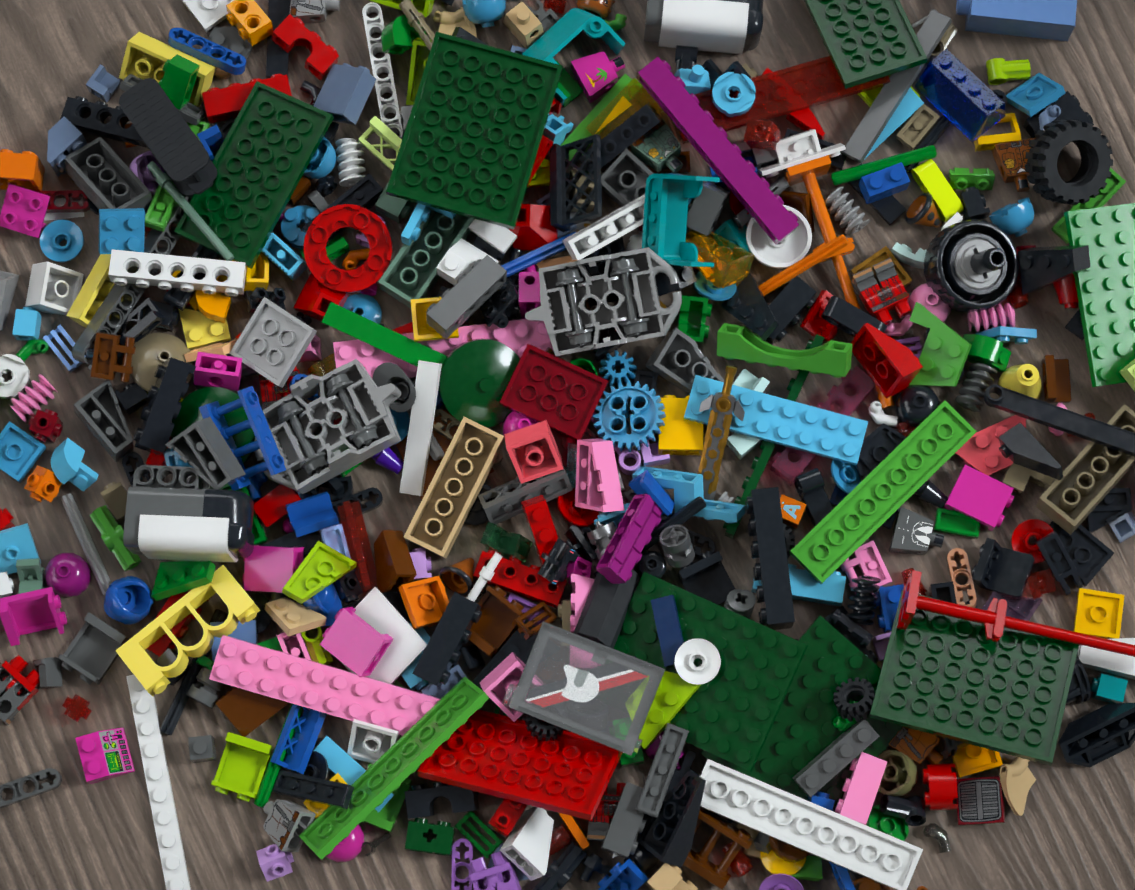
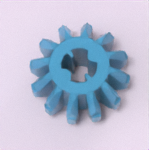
[599,350,637,388]

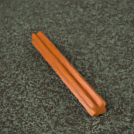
[758,234,849,297]

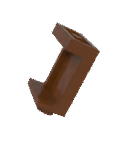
[469,585,524,657]

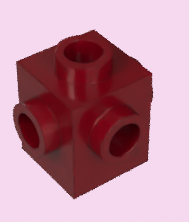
[28,409,63,443]

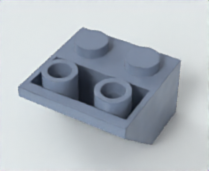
[47,116,87,177]

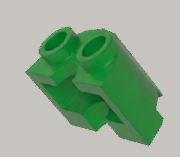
[678,295,712,342]

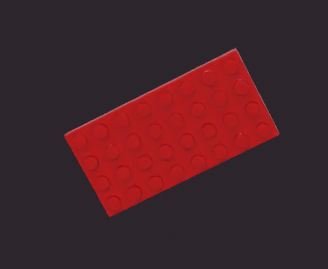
[418,709,622,821]

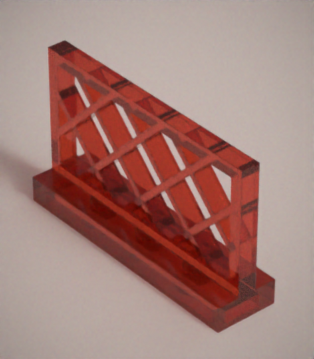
[337,501,377,593]

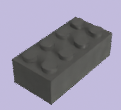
[64,137,152,213]

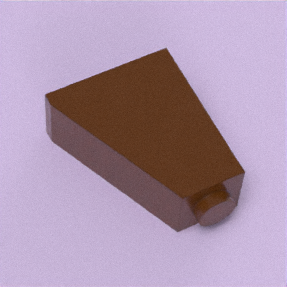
[374,529,417,593]

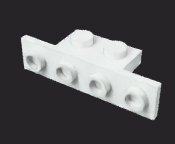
[758,129,846,178]

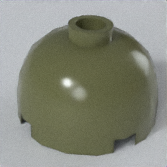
[878,750,918,797]

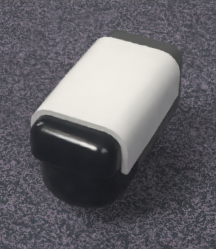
[644,0,764,54]
[123,465,255,562]

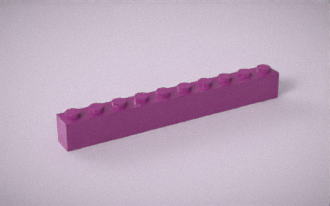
[636,57,799,245]

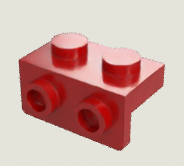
[800,290,838,341]

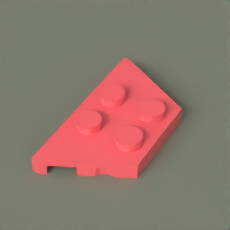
[955,415,1026,476]

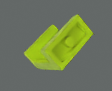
[211,732,273,802]

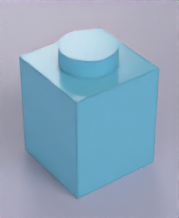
[12,307,42,341]

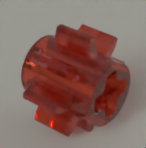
[62,694,92,722]

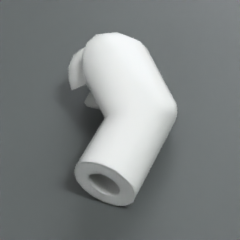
[868,401,898,427]

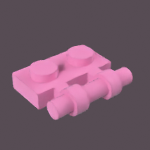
[840,540,892,594]

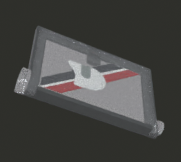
[502,621,665,756]

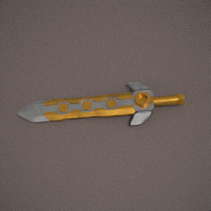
[697,366,745,517]

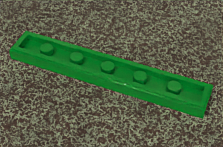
[322,302,447,367]

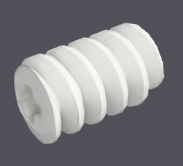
[335,138,366,187]

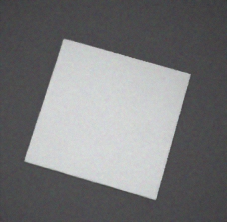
[342,587,427,684]

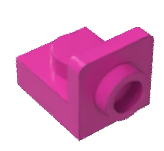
[566,556,592,585]

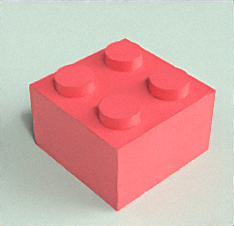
[504,420,563,484]

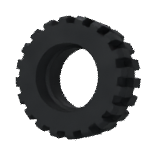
[1025,120,1113,205]

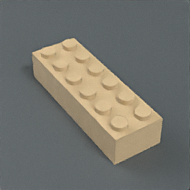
[404,417,505,559]

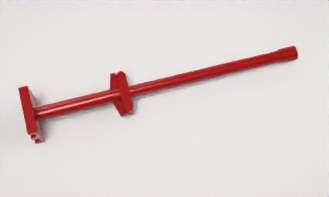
[897,570,1135,657]

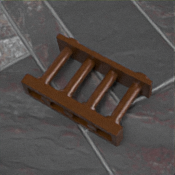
[683,807,754,890]

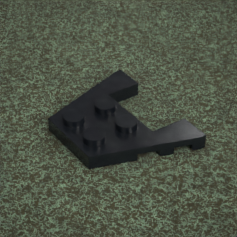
[855,423,907,481]

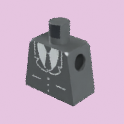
[889,507,944,555]

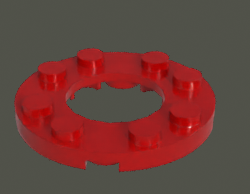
[304,204,392,293]

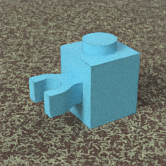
[543,114,574,153]

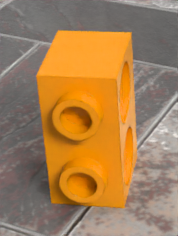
[226,0,273,46]

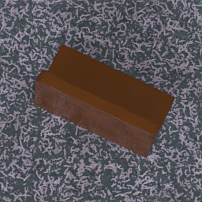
[1041,355,1072,403]

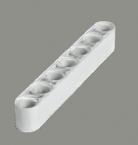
[362,2,404,149]

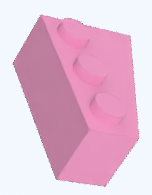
[575,439,625,512]
[835,752,887,825]

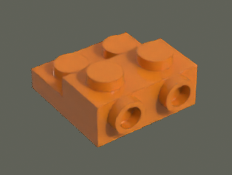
[398,576,449,629]

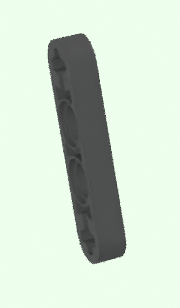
[0,768,62,809]

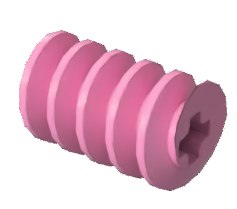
[968,303,1015,332]
[10,374,58,423]

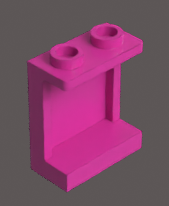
[943,465,1014,531]
[242,545,304,593]
[0,587,67,646]
[320,607,393,677]

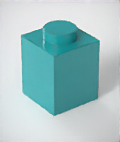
[1091,673,1128,703]

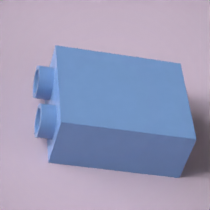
[956,0,1077,41]

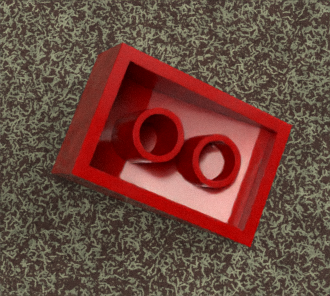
[851,323,923,399]

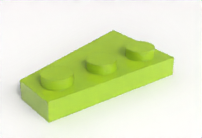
[282,541,357,604]

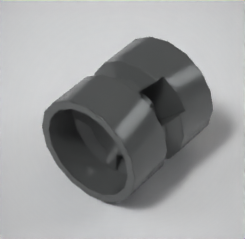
[186,667,226,709]

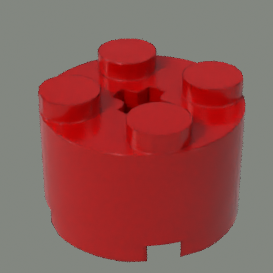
[922,763,958,811]

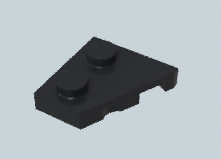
[1086,488,1132,533]

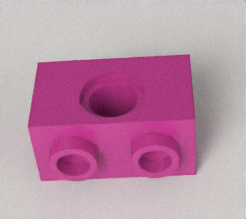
[194,352,242,391]

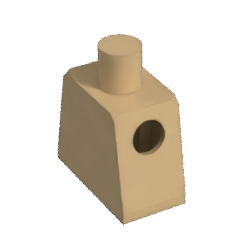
[503,2,544,49]

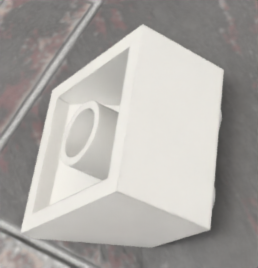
[25,262,84,315]

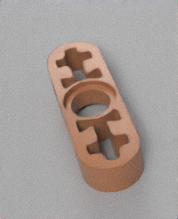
[947,548,977,608]

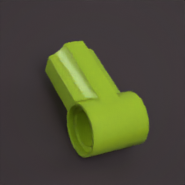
[986,58,1031,85]
[301,627,333,665]

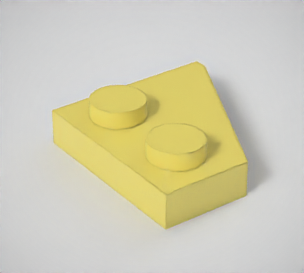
[179,308,231,350]

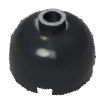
[894,385,939,429]

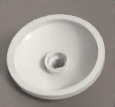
[746,205,812,269]

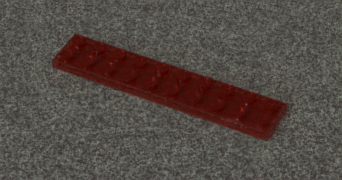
[678,56,890,144]

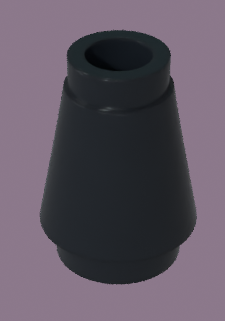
[914,480,948,508]

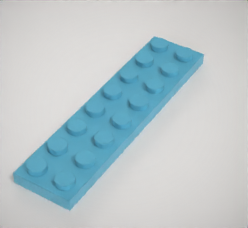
[684,375,868,465]

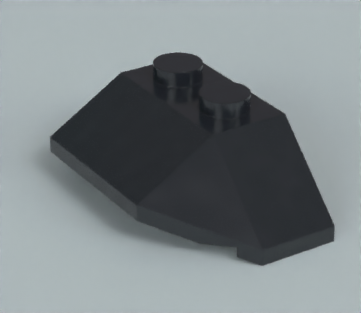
[1058,703,1135,767]

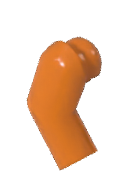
[342,248,370,270]

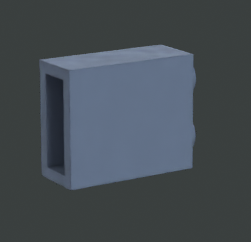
[314,63,377,125]

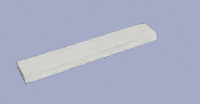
[399,360,442,496]

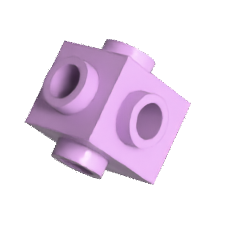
[256,844,294,882]

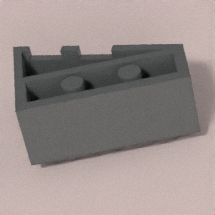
[74,379,134,462]

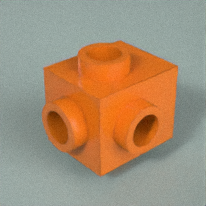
[24,465,62,503]

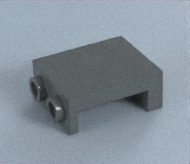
[58,612,129,685]

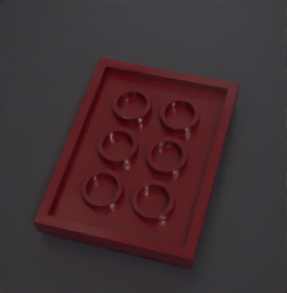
[499,344,608,440]

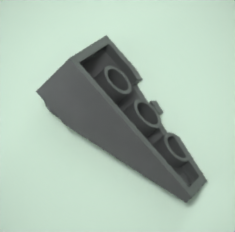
[645,328,724,394]

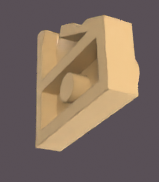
[265,597,327,636]

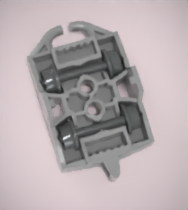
[525,247,682,356]
[254,359,401,494]

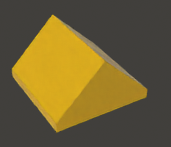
[411,297,459,342]

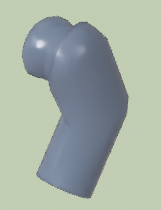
[1039,105,1061,130]

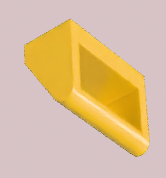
[971,113,1022,152]

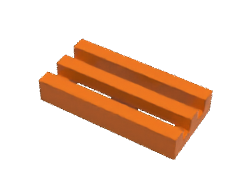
[558,813,590,851]

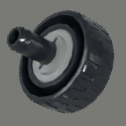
[924,219,1019,313]

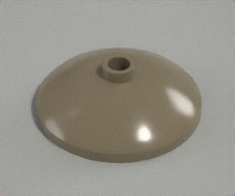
[131,333,195,392]

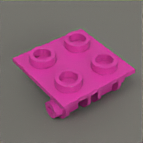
[0,183,50,238]

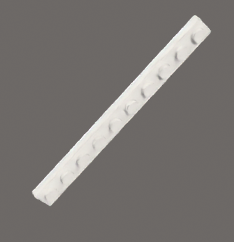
[126,675,191,890]

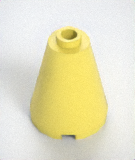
[998,364,1042,399]

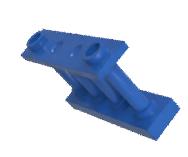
[199,386,286,491]

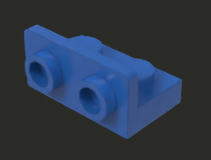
[874,584,904,634]

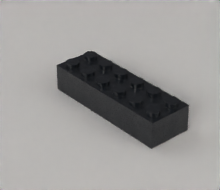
[745,487,795,630]

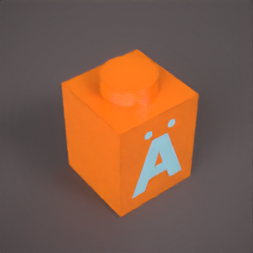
[780,494,807,529]

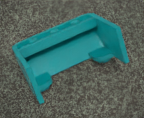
[522,8,626,106]
[642,174,720,267]

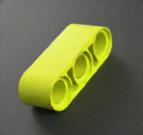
[911,159,964,222]

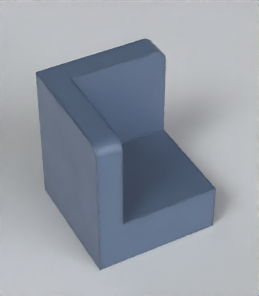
[86,64,121,103]

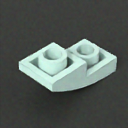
[891,242,926,269]

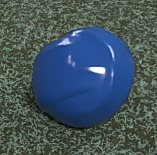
[104,576,153,625]

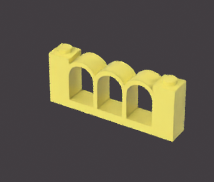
[116,565,260,697]

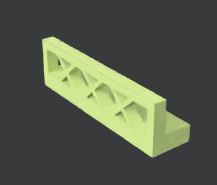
[358,116,402,171]

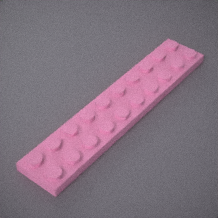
[333,319,554,379]
[209,635,441,736]

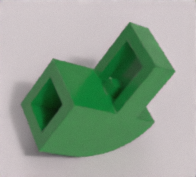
[381,15,427,55]
[963,334,1011,372]

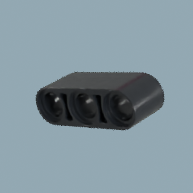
[821,296,887,337]

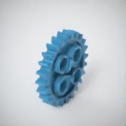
[593,380,666,452]

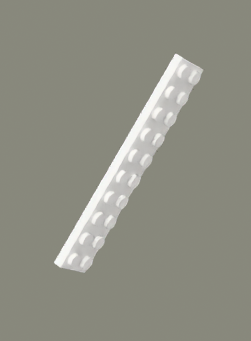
[700,759,923,890]

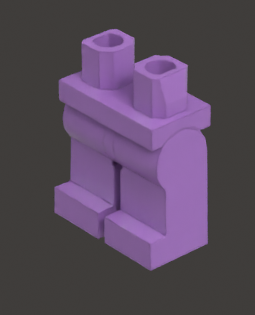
[470,851,521,890]

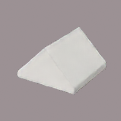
[347,719,400,764]

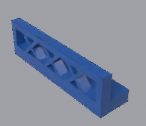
[270,704,327,774]

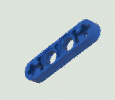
[168,28,246,75]

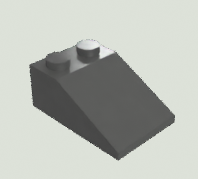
[601,148,654,207]

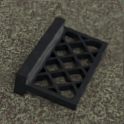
[549,134,602,232]

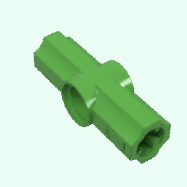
[90,505,142,572]

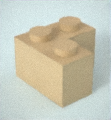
[646,863,698,890]

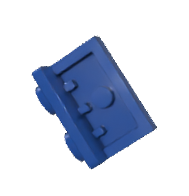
[598,859,648,890]

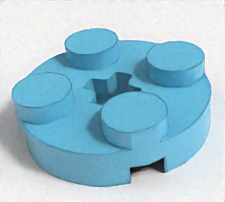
[712,72,756,117]

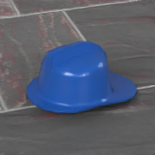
[303,583,342,627]

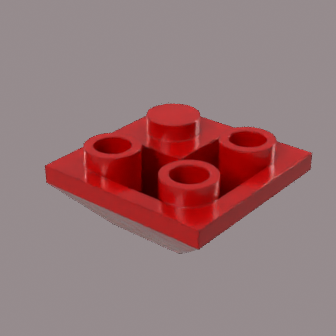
[509,204,558,250]
[293,274,350,322]

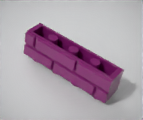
[596,494,663,584]

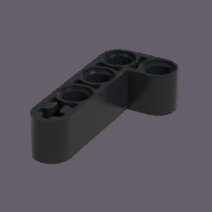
[794,467,833,527]

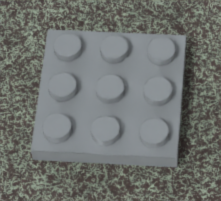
[229,297,317,388]

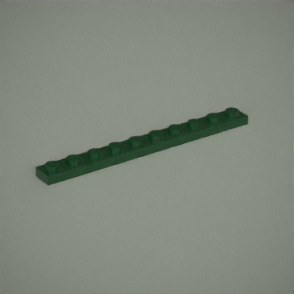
[723,334,825,539]

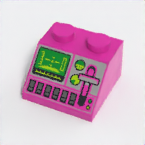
[75,728,135,784]

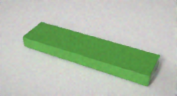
[1051,168,1126,244]

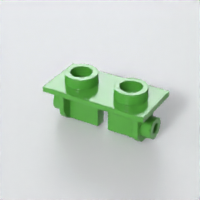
[949,167,995,190]

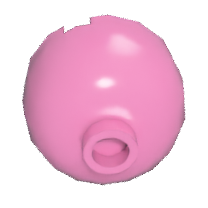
[908,283,951,322]

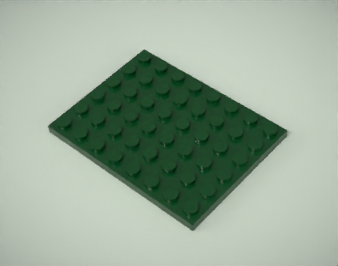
[386,32,563,229]
[595,572,808,772]
[869,590,1079,766]
[700,615,903,808]

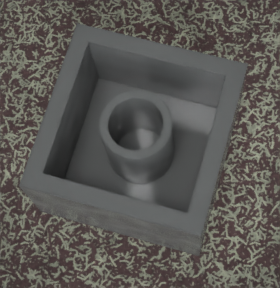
[687,181,731,236]

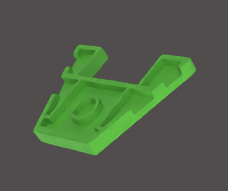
[909,302,972,387]

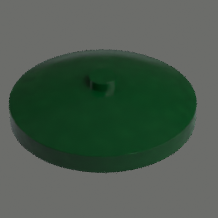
[438,338,520,427]
[171,387,255,464]

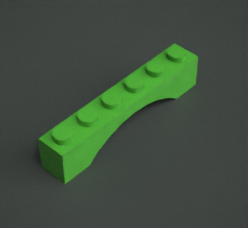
[717,323,852,378]

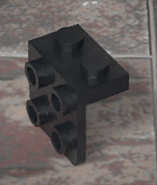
[972,538,1034,597]
[678,551,735,605]

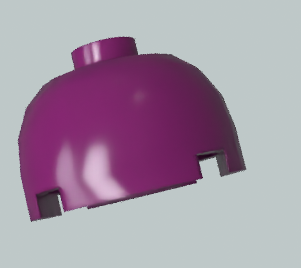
[45,552,91,598]

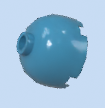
[462,0,506,28]
[303,137,336,179]
[989,197,1034,237]

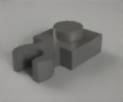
[528,0,560,33]

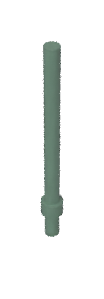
[147,162,234,261]

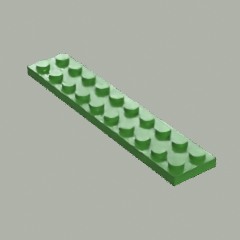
[789,401,977,584]
[299,677,489,860]

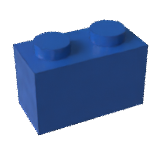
[859,162,910,204]

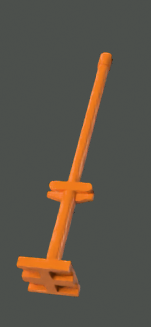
[785,155,895,409]

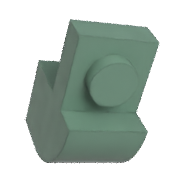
[16,558,46,594]

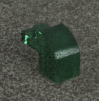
[480,522,533,563]

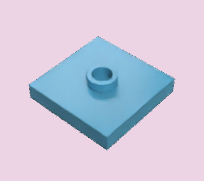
[0,523,41,574]

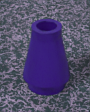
[371,447,404,474]

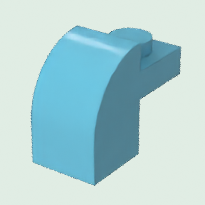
[51,438,99,492]

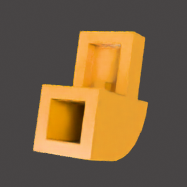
[196,275,231,323]

